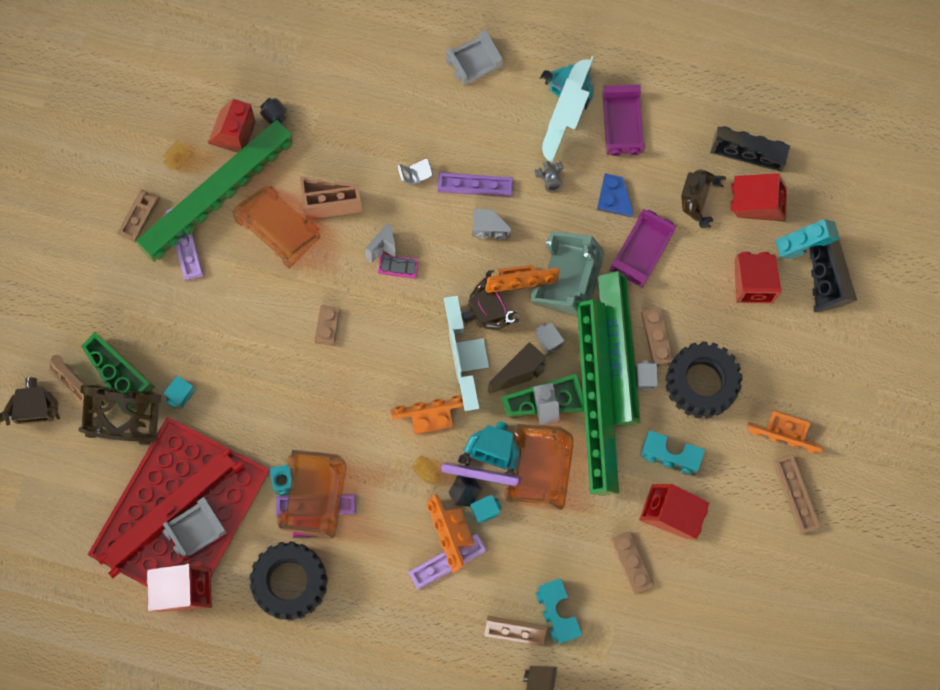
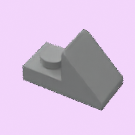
[365,223,396,263]
[533,383,560,426]

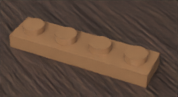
[773,454,821,535]

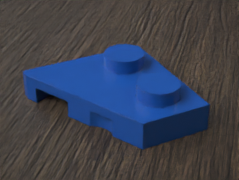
[597,173,633,218]

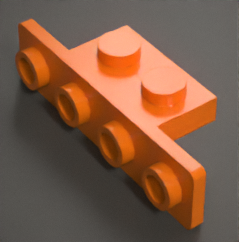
[485,265,560,293]
[390,395,464,434]
[747,410,824,454]
[427,494,475,573]

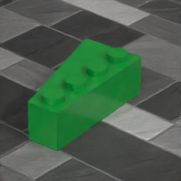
[81,332,155,414]
[500,374,584,417]

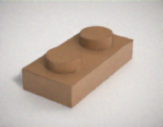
[314,305,340,346]

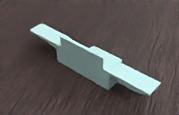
[542,56,594,163]
[443,296,489,411]

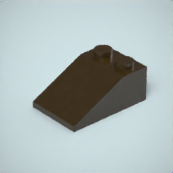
[488,342,547,394]
[523,666,557,690]

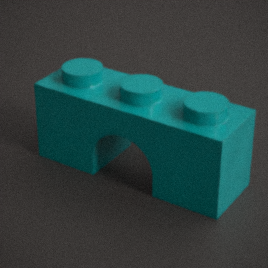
[775,219,840,259]
[640,430,705,476]
[535,578,582,645]

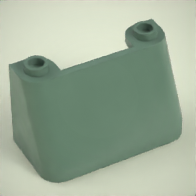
[531,231,604,317]

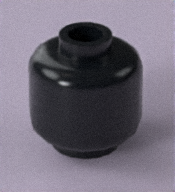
[260,97,287,125]

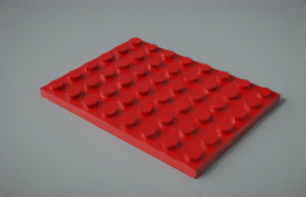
[87,417,270,611]

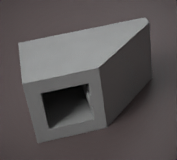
[472,209,511,240]

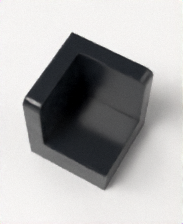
[449,475,482,507]

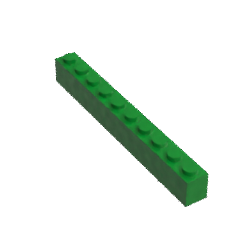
[136,120,293,262]
[577,299,619,496]

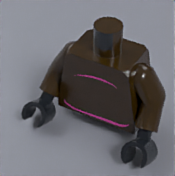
[681,169,726,228]
[461,270,519,331]

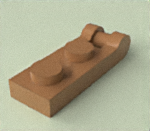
[118,189,160,243]
[49,355,86,405]

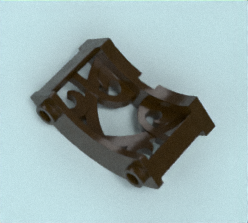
[78,384,162,445]

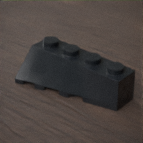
[710,126,790,172]
[810,240,857,312]

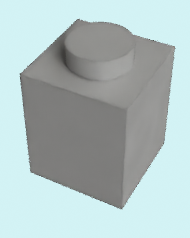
[535,322,564,356]
[636,361,658,390]

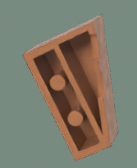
[300,177,362,220]

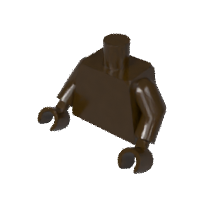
[0,377,60,426]

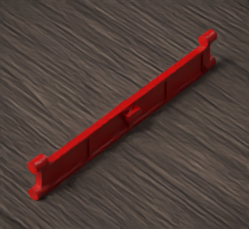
[96,448,244,579]

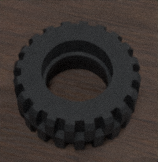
[666,341,743,418]
[249,541,328,621]

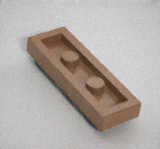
[641,307,673,366]
[610,531,653,594]
[484,616,547,646]

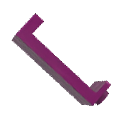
[602,85,645,156]
[610,209,676,288]

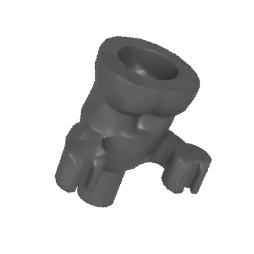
[534,161,564,193]

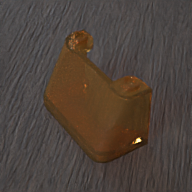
[232,186,320,269]
[505,424,574,510]
[277,450,346,539]

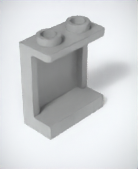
[445,29,503,85]
[163,497,227,559]

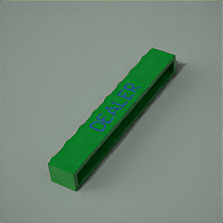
[597,271,641,427]

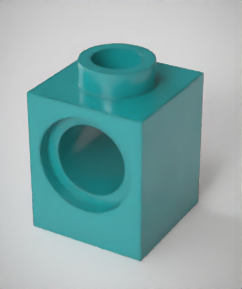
[163,375,196,409]
[269,464,295,496]
[470,495,502,525]

